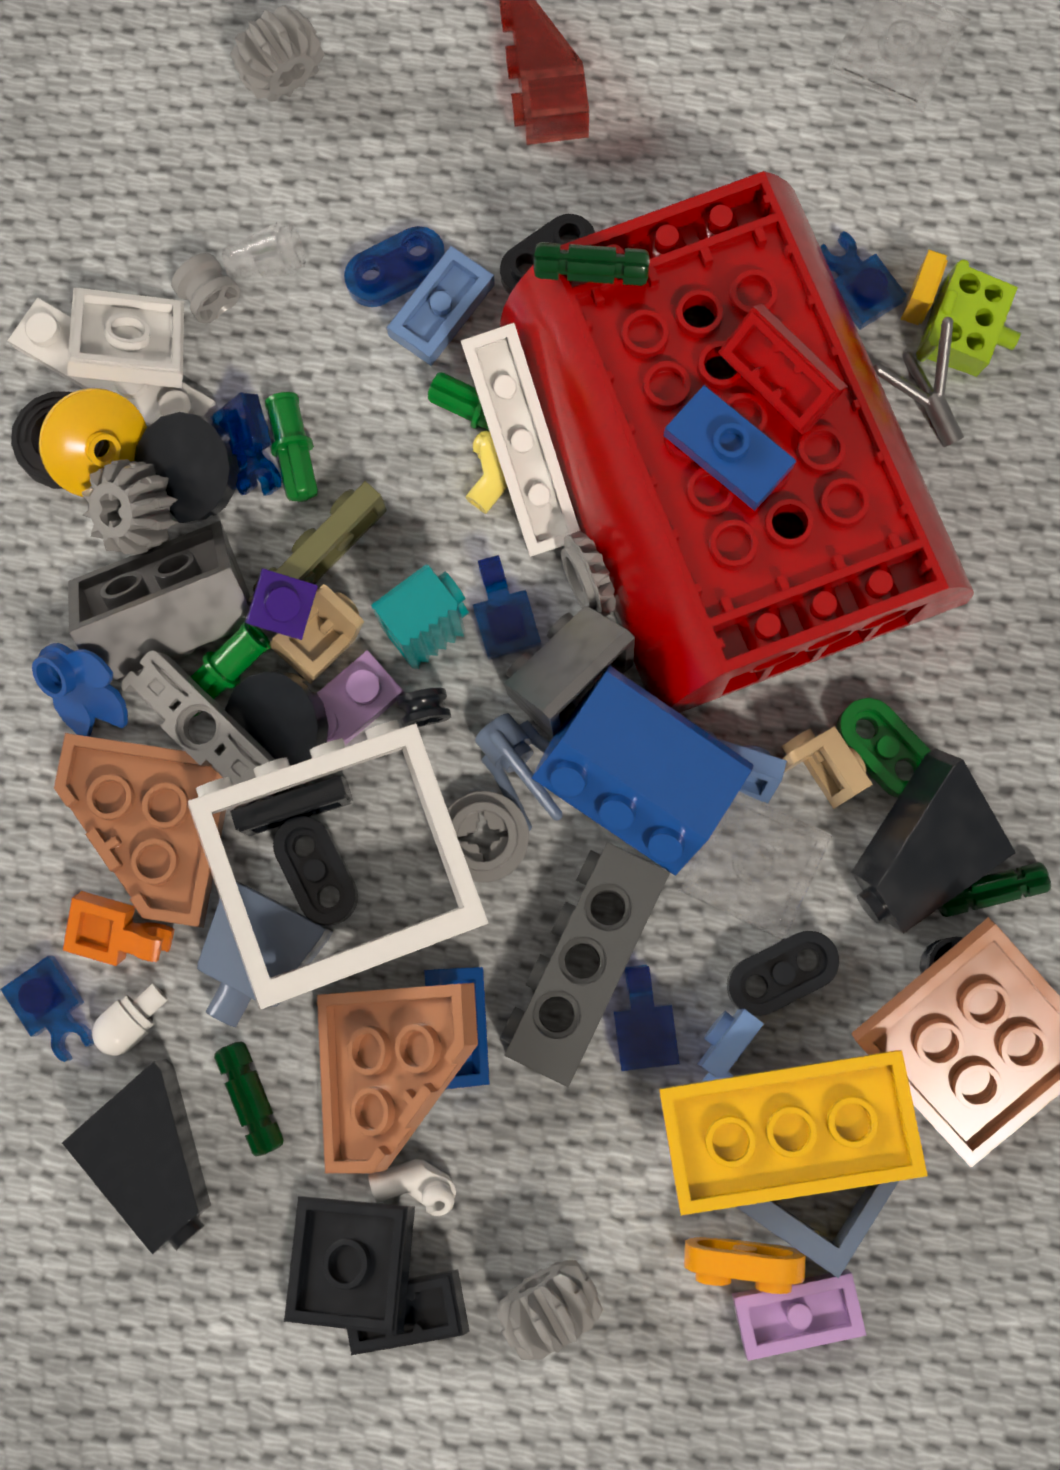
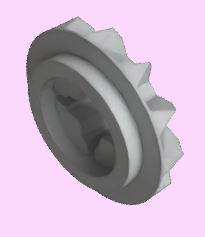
[561,531,616,617]
[447,791,529,882]

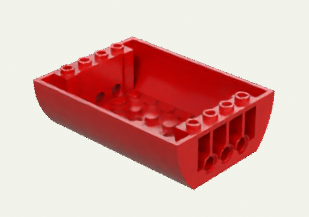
[500,171,974,713]

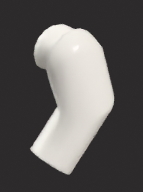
[369,1159,456,1216]

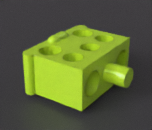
[916,259,1021,377]

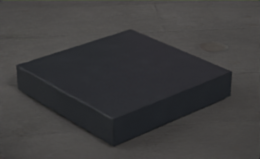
[284,1196,415,1335]

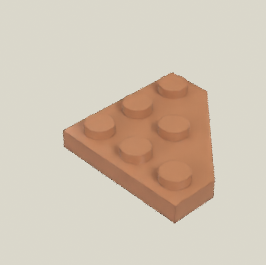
[54,733,226,928]
[317,983,478,1173]

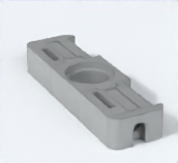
[121,651,275,804]

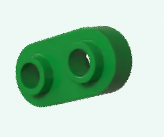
[836,698,931,798]

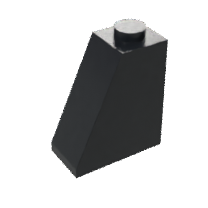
[851,748,1016,934]
[62,1059,211,1255]

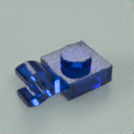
[210,392,282,496]
[473,555,541,660]
[613,964,680,1071]

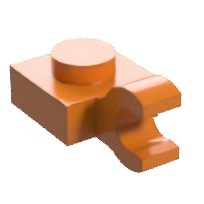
[63,891,175,966]

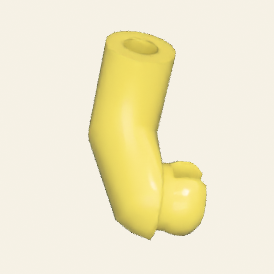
[465,430,508,514]

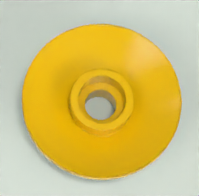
[39,388,147,497]

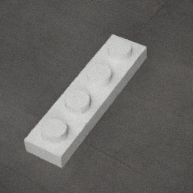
[7,298,218,427]
[461,323,580,557]

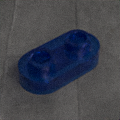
[344,226,445,307]

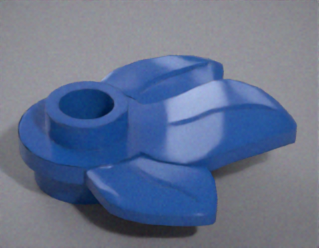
[32,643,128,737]

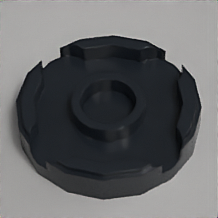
[134,412,239,524]
[225,670,329,766]

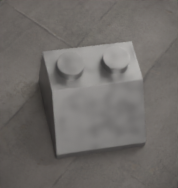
[504,606,635,739]

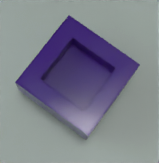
[245,568,318,640]

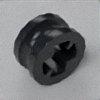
[397,687,451,728]

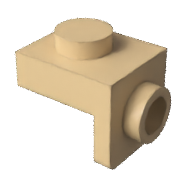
[271,584,364,684]
[781,726,873,809]

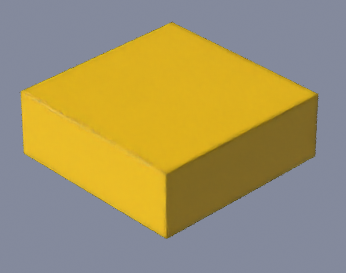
[901,250,948,325]

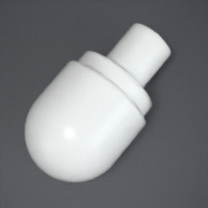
[92,983,168,1056]

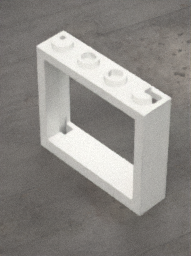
[188,720,488,1009]

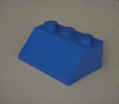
[532,665,754,876]

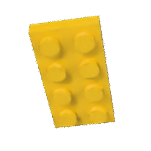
[659,1050,928,1216]

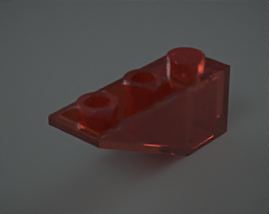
[499,0,589,145]

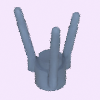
[475,713,563,831]

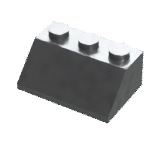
[68,520,251,682]

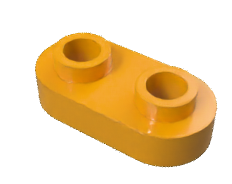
[684,1237,806,1294]

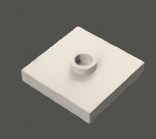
[67,288,184,388]

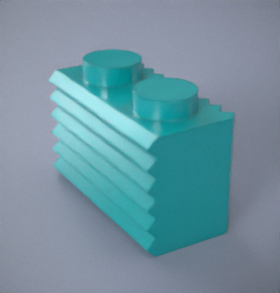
[371,564,469,669]

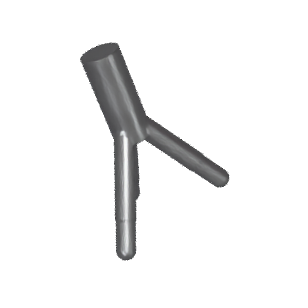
[873,317,964,447]

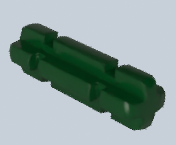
[534,242,650,286]
[938,862,1051,917]
[214,1041,284,1157]

